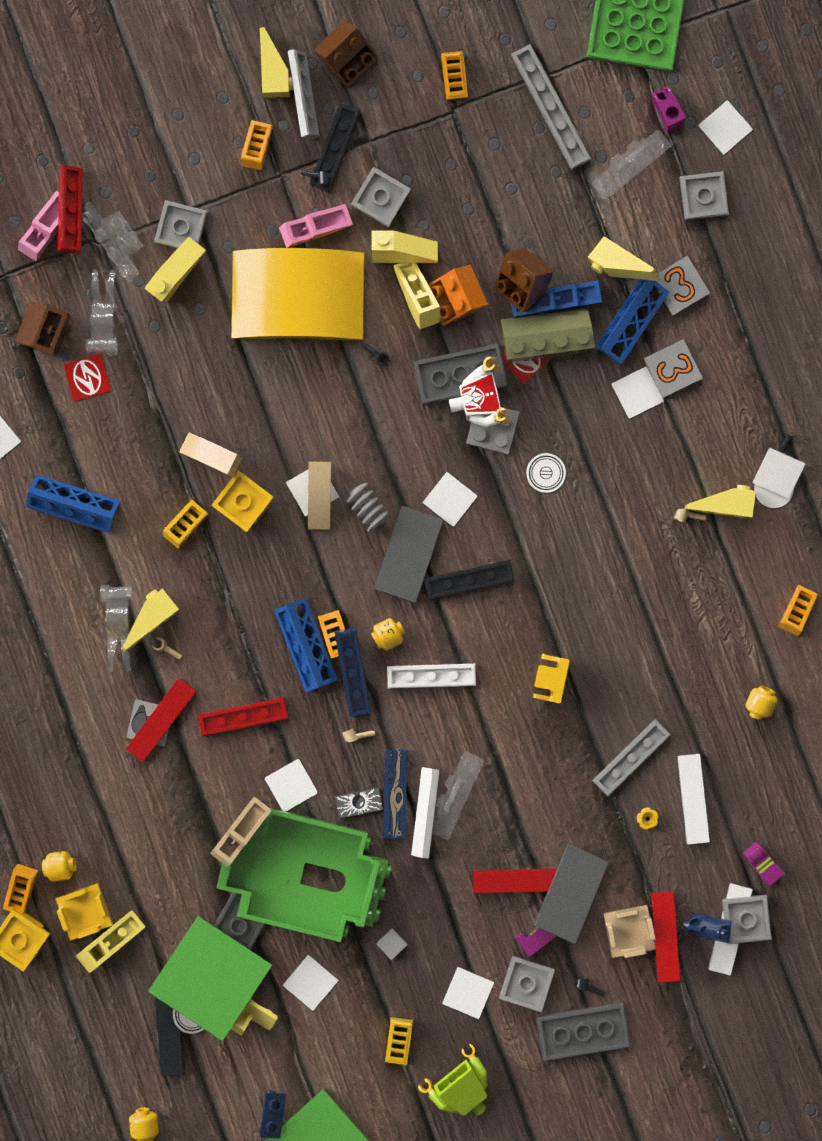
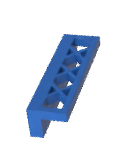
[594,279,669,364]
[26,475,120,533]
[274,598,338,692]

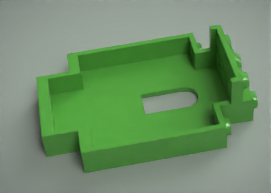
[216,808,391,942]

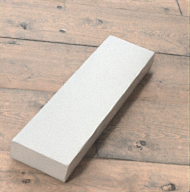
[387,663,476,688]
[677,754,710,844]
[411,767,439,858]
[708,883,752,975]

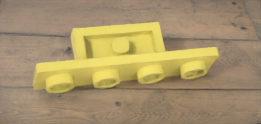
[231,998,278,1036]

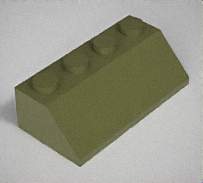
[500,308,595,363]

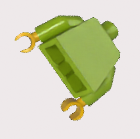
[418,1044,488,1115]

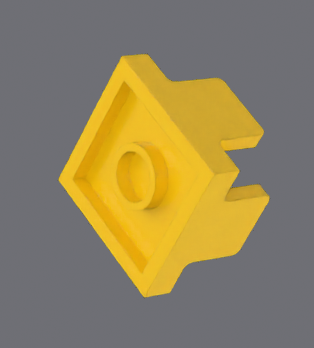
[212,470,274,532]
[533,654,570,703]
[56,883,113,941]
[0,909,50,972]

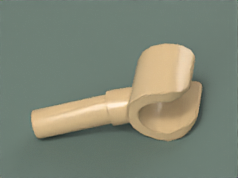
[674,509,706,523]
[152,637,182,660]
[343,728,375,742]

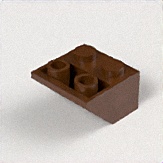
[313,20,379,88]
[494,248,554,313]
[15,301,71,357]

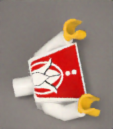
[449,357,510,428]

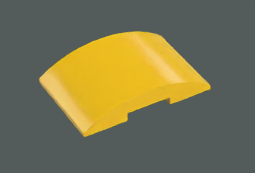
[232,248,364,340]

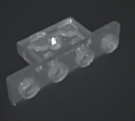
[591,130,671,200]
[82,202,144,283]
[432,751,484,840]

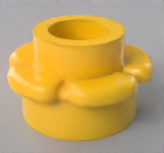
[637,808,658,830]

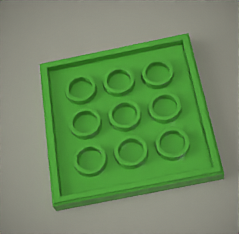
[586,0,684,73]
[148,916,272,1041]
[265,1088,369,1141]

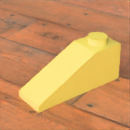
[260,27,294,98]
[372,231,438,263]
[145,237,206,302]
[588,237,659,281]
[394,263,440,329]
[684,485,756,519]
[123,588,179,652]
[76,910,145,973]

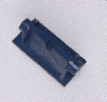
[684,912,732,943]
[259,1090,286,1138]

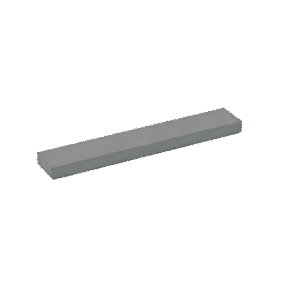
[511,44,591,171]

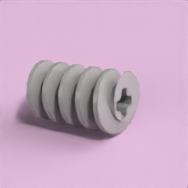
[344,483,388,533]

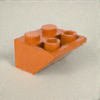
[428,265,488,326]

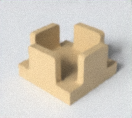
[603,905,655,958]

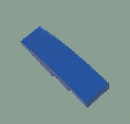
[511,280,604,317]

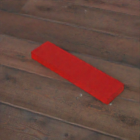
[58,165,83,254]
[126,678,196,762]
[198,697,289,736]
[473,868,557,893]
[651,892,680,983]

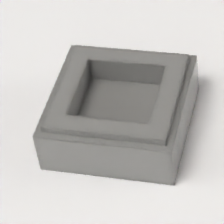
[376,928,407,960]

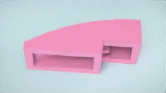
[18,191,59,261]
[279,204,353,248]

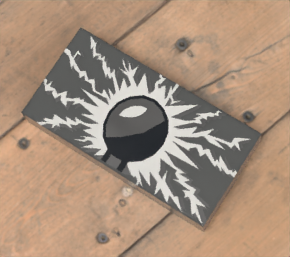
[335,788,383,818]

